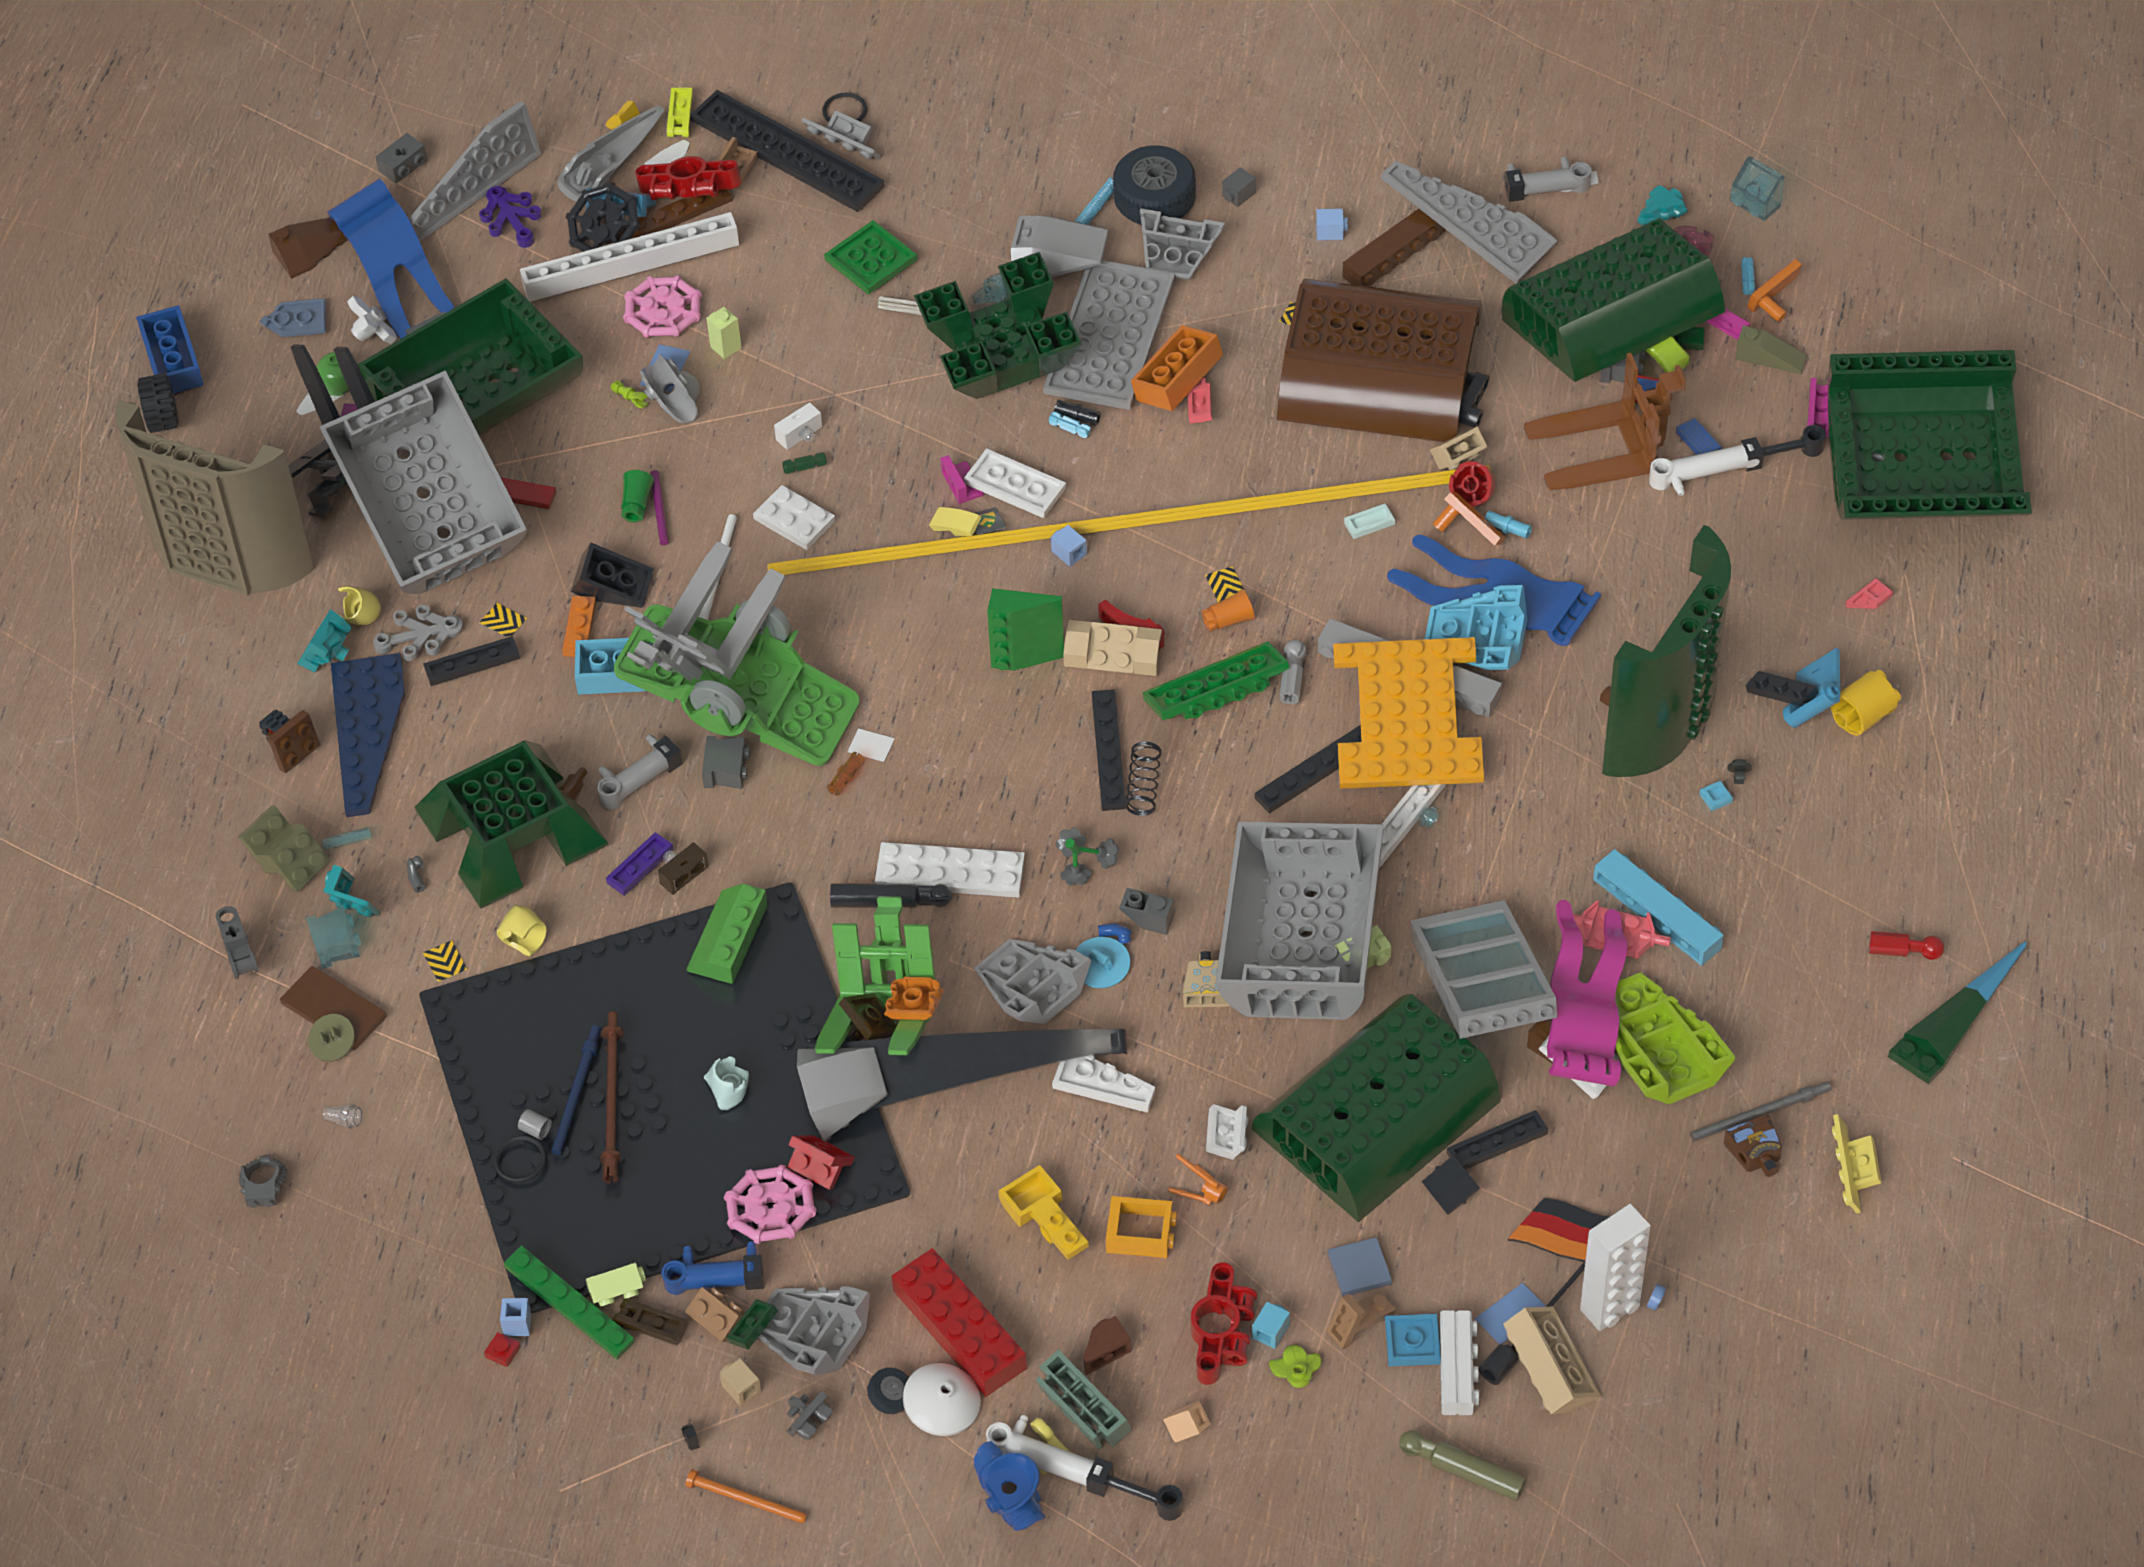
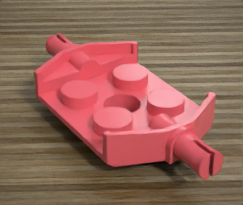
[1573,900,1671,959]

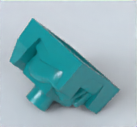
[297,609,352,673]

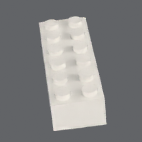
[1580,1204,1650,1332]

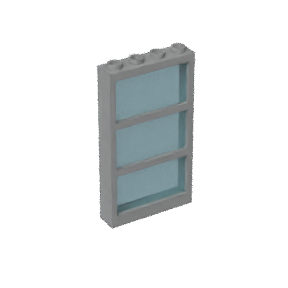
[1410,900,1557,1039]

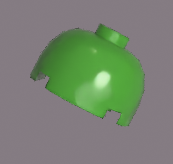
[316,352,358,396]

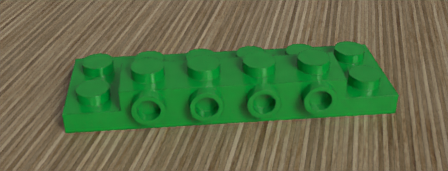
[1142,641,1290,721]

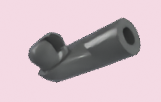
[406,856,426,893]

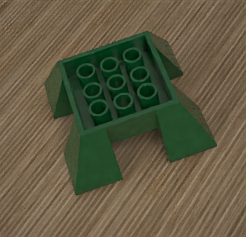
[914,251,1081,399]
[415,740,608,909]

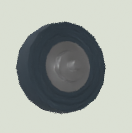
[867,1367,909,1414]

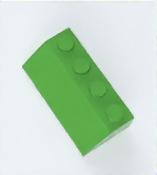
[687,883,768,984]

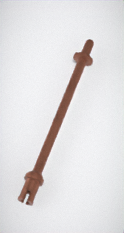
[600,1011,624,1183]

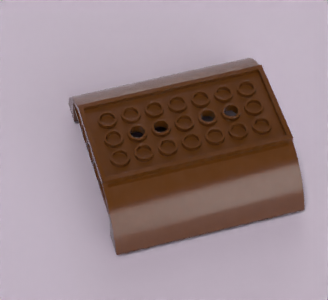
[1277,278,1482,442]

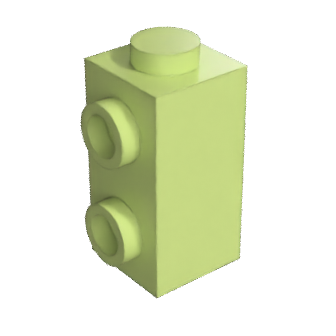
[707,307,742,360]
[585,1263,646,1307]

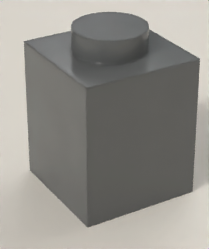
[1222,167,1256,207]

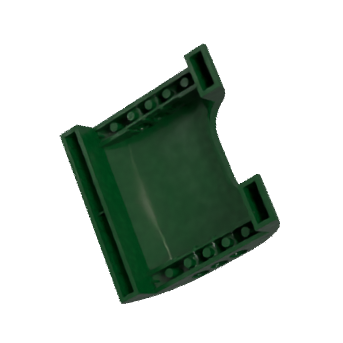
[1602,525,1731,777]

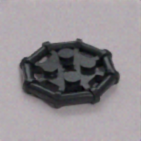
[565,182,641,252]

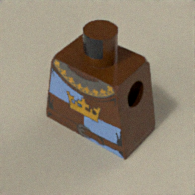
[1724,1113,1782,1177]

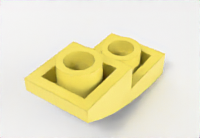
[929,507,981,536]

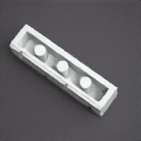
[1440,1310,1479,1415]

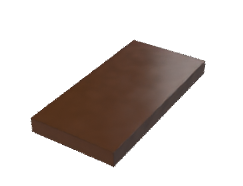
[280,966,387,1050]

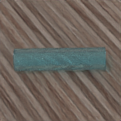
[322,827,372,850]

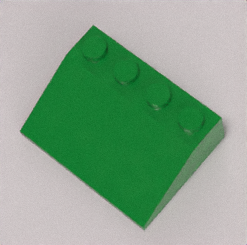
[987,588,1065,671]

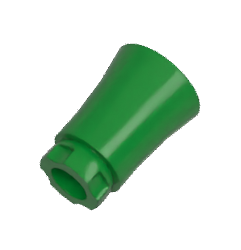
[621,470,654,523]

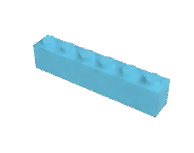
[1593,849,1724,966]

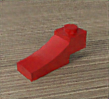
[1098,599,1165,650]

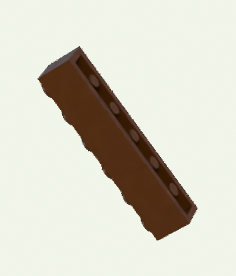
[1342,209,1446,286]

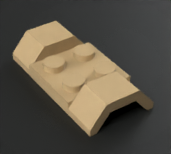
[1064,620,1162,676]

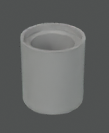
[518,1109,552,1140]

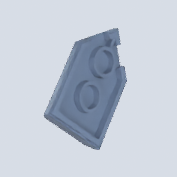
[259,298,326,337]

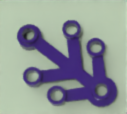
[479,186,542,248]

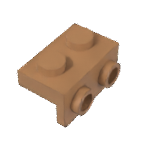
[715,137,758,187]
[685,1286,744,1342]

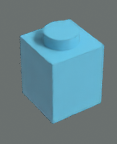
[1252,1302,1290,1349]

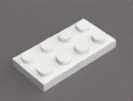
[964,448,1066,518]

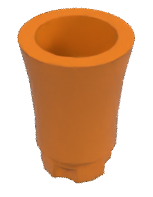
[1201,589,1255,632]

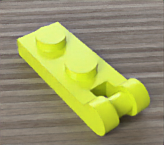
[667,88,693,137]

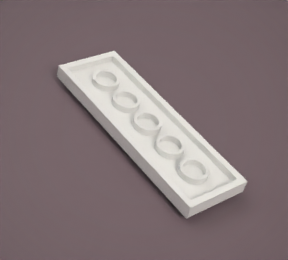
[875,842,1025,898]

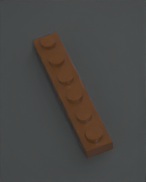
[609,189,732,244]

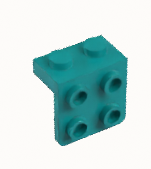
[323,865,380,918]

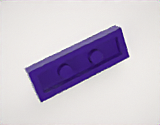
[606,832,674,896]

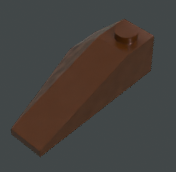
[268,217,348,279]

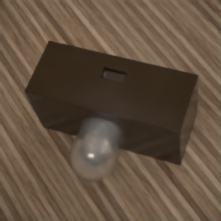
[658,842,709,895]

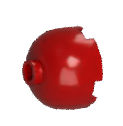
[1449,461,1496,508]

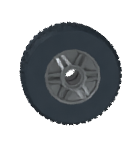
[1113,145,1196,225]

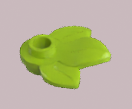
[1269,1345,1321,1388]

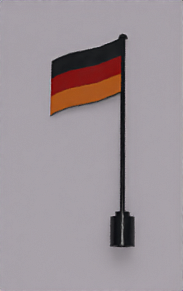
[1479,1198,1609,1385]

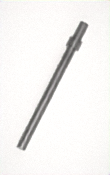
[1690,1081,1831,1141]

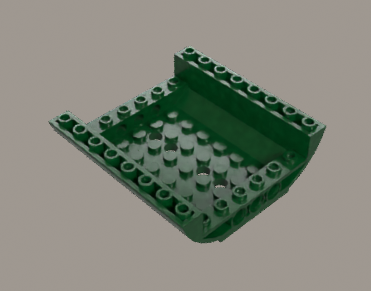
[1828,350,2032,520]

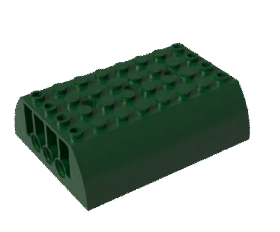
[1501,219,1726,382]
[1252,994,1500,1223]

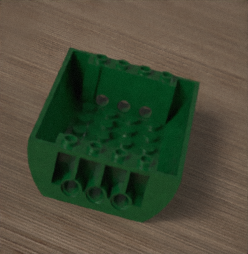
[358,278,583,435]

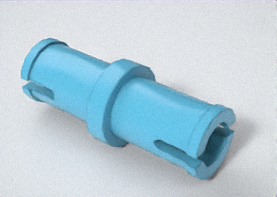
[1485,510,1532,539]

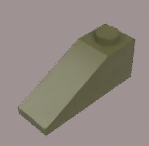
[1735,326,1807,374]

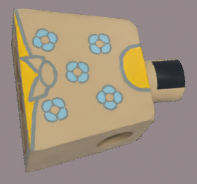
[1183,951,1230,1008]

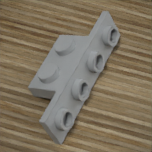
[802,110,881,160]

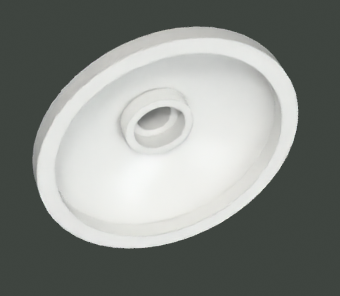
[903,1363,981,1436]

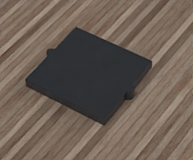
[1421,1155,1480,1215]

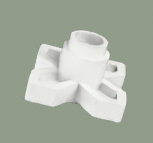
[347,295,397,344]

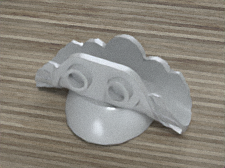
[640,354,700,424]

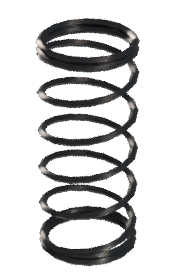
[1125,741,1162,816]

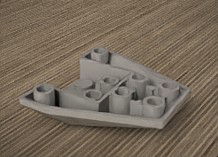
[1011,215,1109,277]

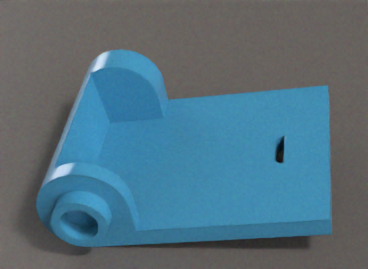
[1783,648,1840,728]

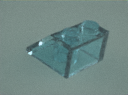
[1730,156,1784,222]

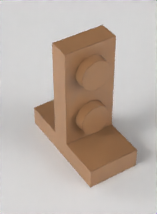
[1326,1292,1396,1349]

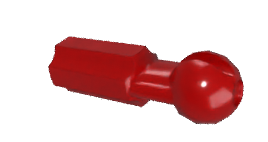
[1869,931,1944,960]

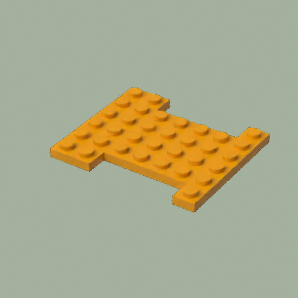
[1333,637,1484,789]

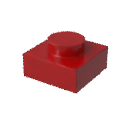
[484,1332,520,1367]

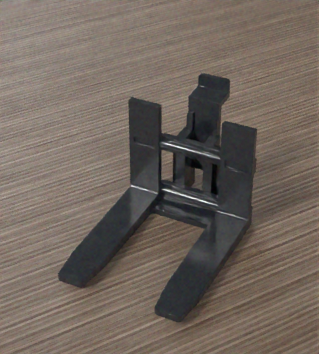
[288,344,375,517]

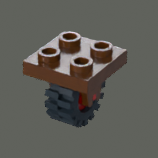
[259,710,320,774]

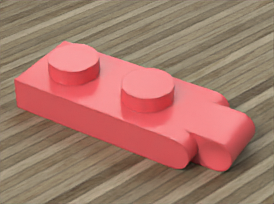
[1188,378,1212,424]

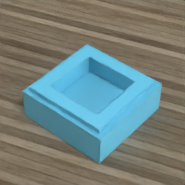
[1699,780,1733,812]

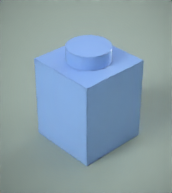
[1316,209,1348,240]
[1051,525,1087,567]
[500,1298,531,1336]

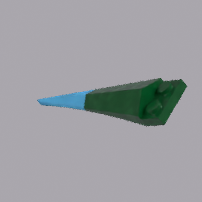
[1888,942,2026,1084]

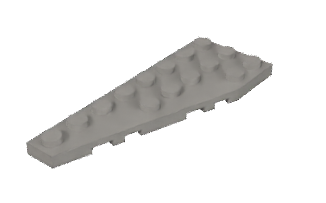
[409,101,542,242]
[1381,161,1558,284]

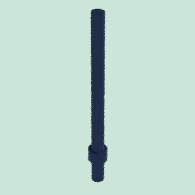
[551,1025,601,1155]

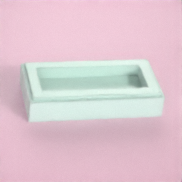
[1344,503,1395,539]

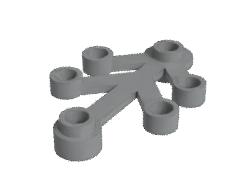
[373,604,463,661]

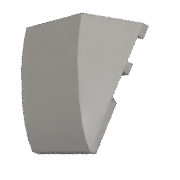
[1140,208,1226,280]
[797,1047,888,1141]

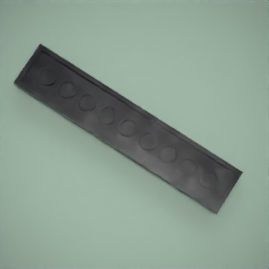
[690,90,885,212]

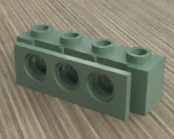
[1036,1349,1132,1450]

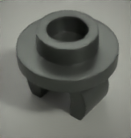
[1727,759,1752,784]

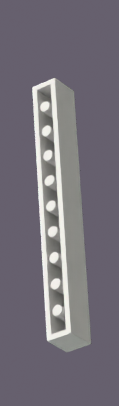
[520,212,739,302]

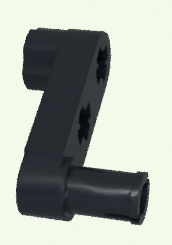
[1459,371,1490,428]

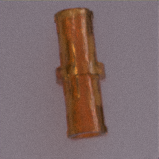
[827,752,865,796]

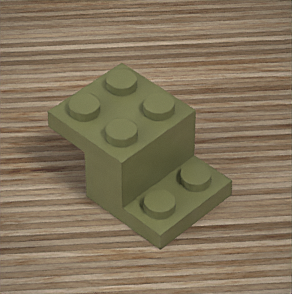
[238,806,331,892]

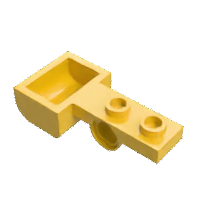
[998,1165,1089,1260]

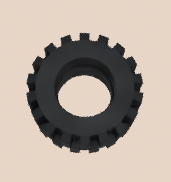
[137,373,179,433]

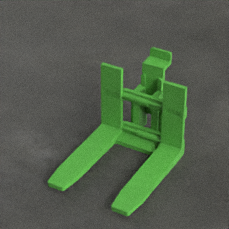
[815,896,935,1055]

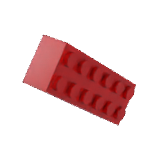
[891,1248,1027,1397]

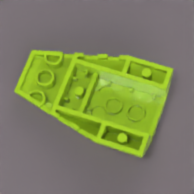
[1615,972,1735,1104]

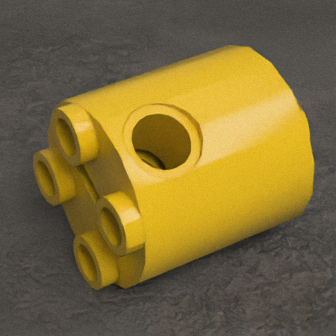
[1830,669,1901,736]

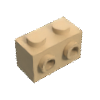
[1430,427,1487,470]

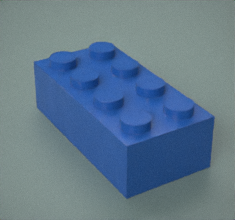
[136,305,204,394]

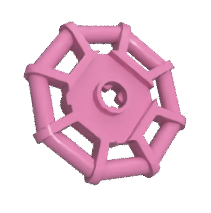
[623,275,702,338]
[724,1164,817,1244]

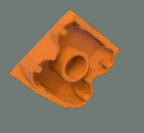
[884,977,944,1020]

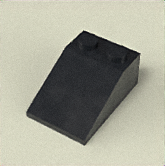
[571,542,654,608]

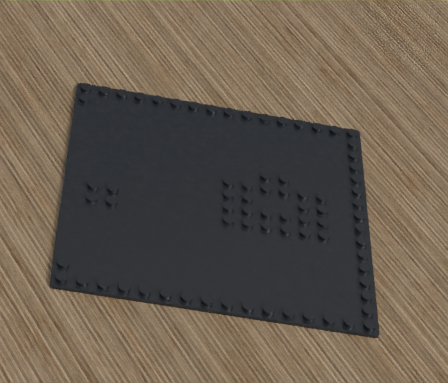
[419,882,910,1314]

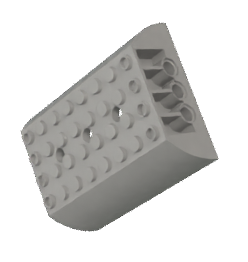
[320,371,527,594]
[1216,822,1384,1020]

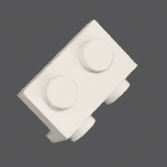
[1206,1104,1249,1160]

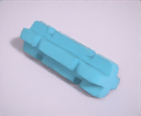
[1741,257,1755,295]
[1049,411,1091,438]

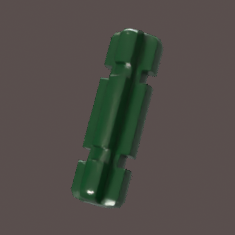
[782,452,827,474]

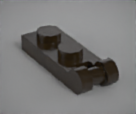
[612,1299,688,1345]

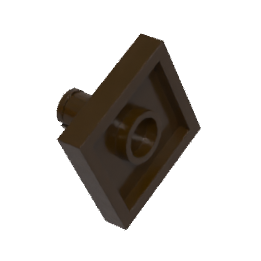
[839,993,898,1041]

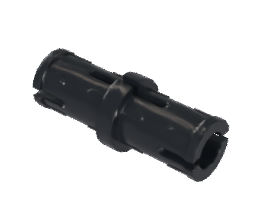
[1054,399,1101,426]

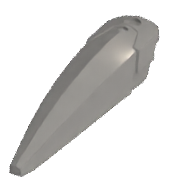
[557,105,664,202]

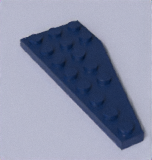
[331,653,405,818]

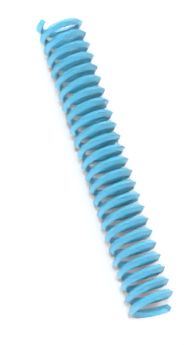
[1075,177,1113,225]

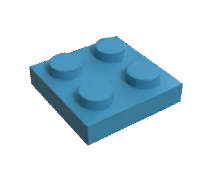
[1385,1314,1441,1366]

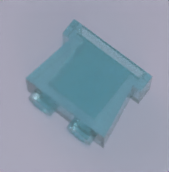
[306,906,362,969]

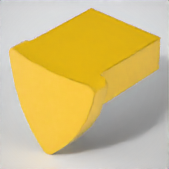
[605,101,640,130]

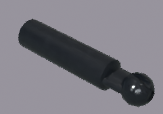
[830,883,952,908]

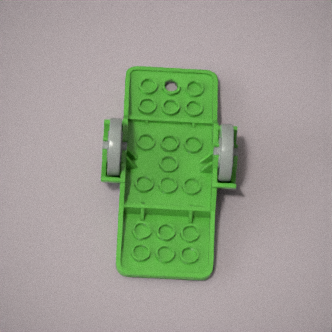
[613,600,860,766]

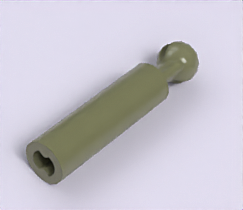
[1399,1430,1527,1501]

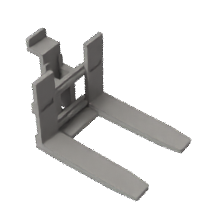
[624,542,786,681]

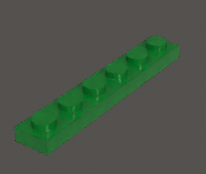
[504,1246,635,1360]

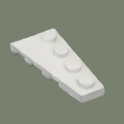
[1052,1055,1155,1113]

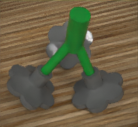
[1056,827,1119,886]

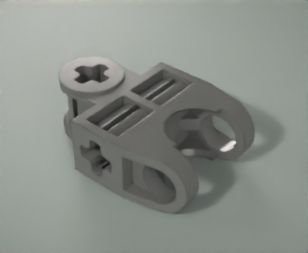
[216,906,259,980]

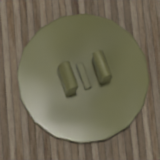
[308,1014,356,1062]

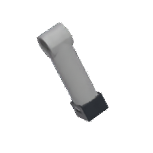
[1505,157,1591,202]
[597,734,683,810]

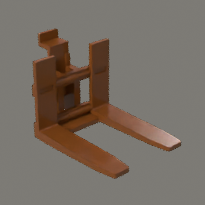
[1524,353,1686,490]

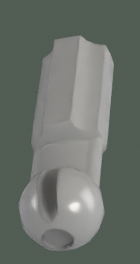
[1279,639,1307,705]

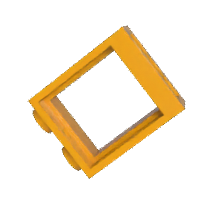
[1106,1196,1177,1258]

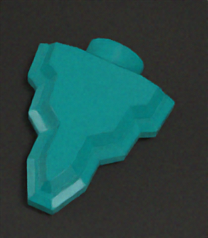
[1637,185,1688,226]

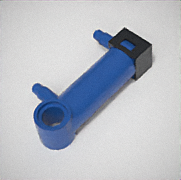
[661,1241,764,1295]

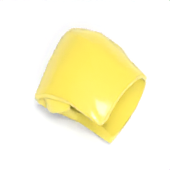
[338,586,381,625]
[496,905,547,957]

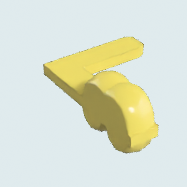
[1030,1417,1070,1475]

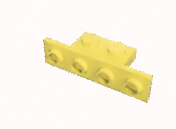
[1832,1114,1882,1214]

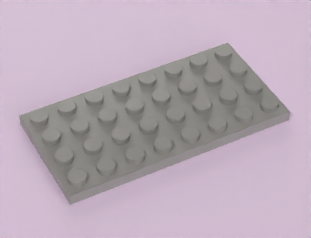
[1043,260,1175,410]

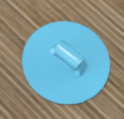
[1075,937,1130,988]

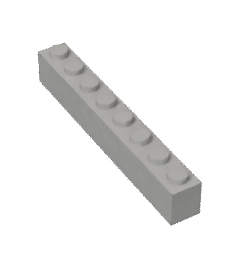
[1318,619,1502,718]

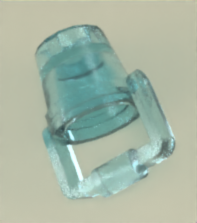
[972,272,1007,303]

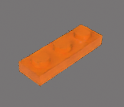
[562,596,596,657]

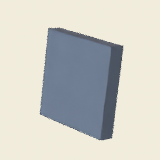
[1327,1237,1392,1297]

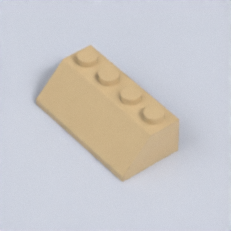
[1503,1307,1601,1414]

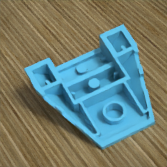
[1425,585,1527,670]

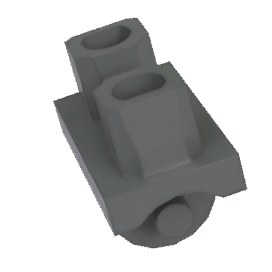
[787,1391,833,1441]

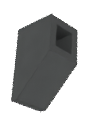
[1119,888,1174,935]

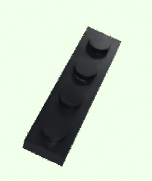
[423,636,520,686]
[1447,1110,1548,1169]

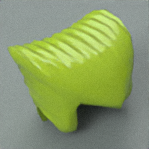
[1645,337,1690,373]

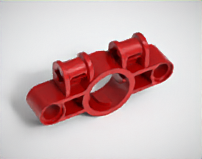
[635,156,742,201]
[1191,1262,1258,1385]

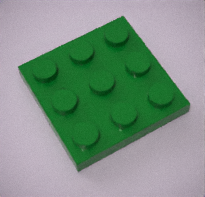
[824,220,917,295]

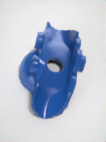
[974,1441,1046,1531]

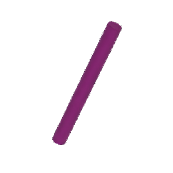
[650,470,669,545]

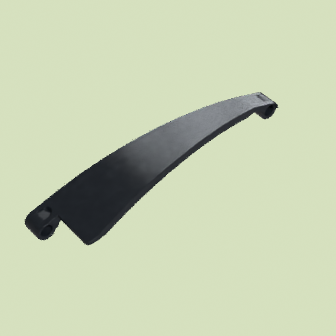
[806,1029,1127,1114]

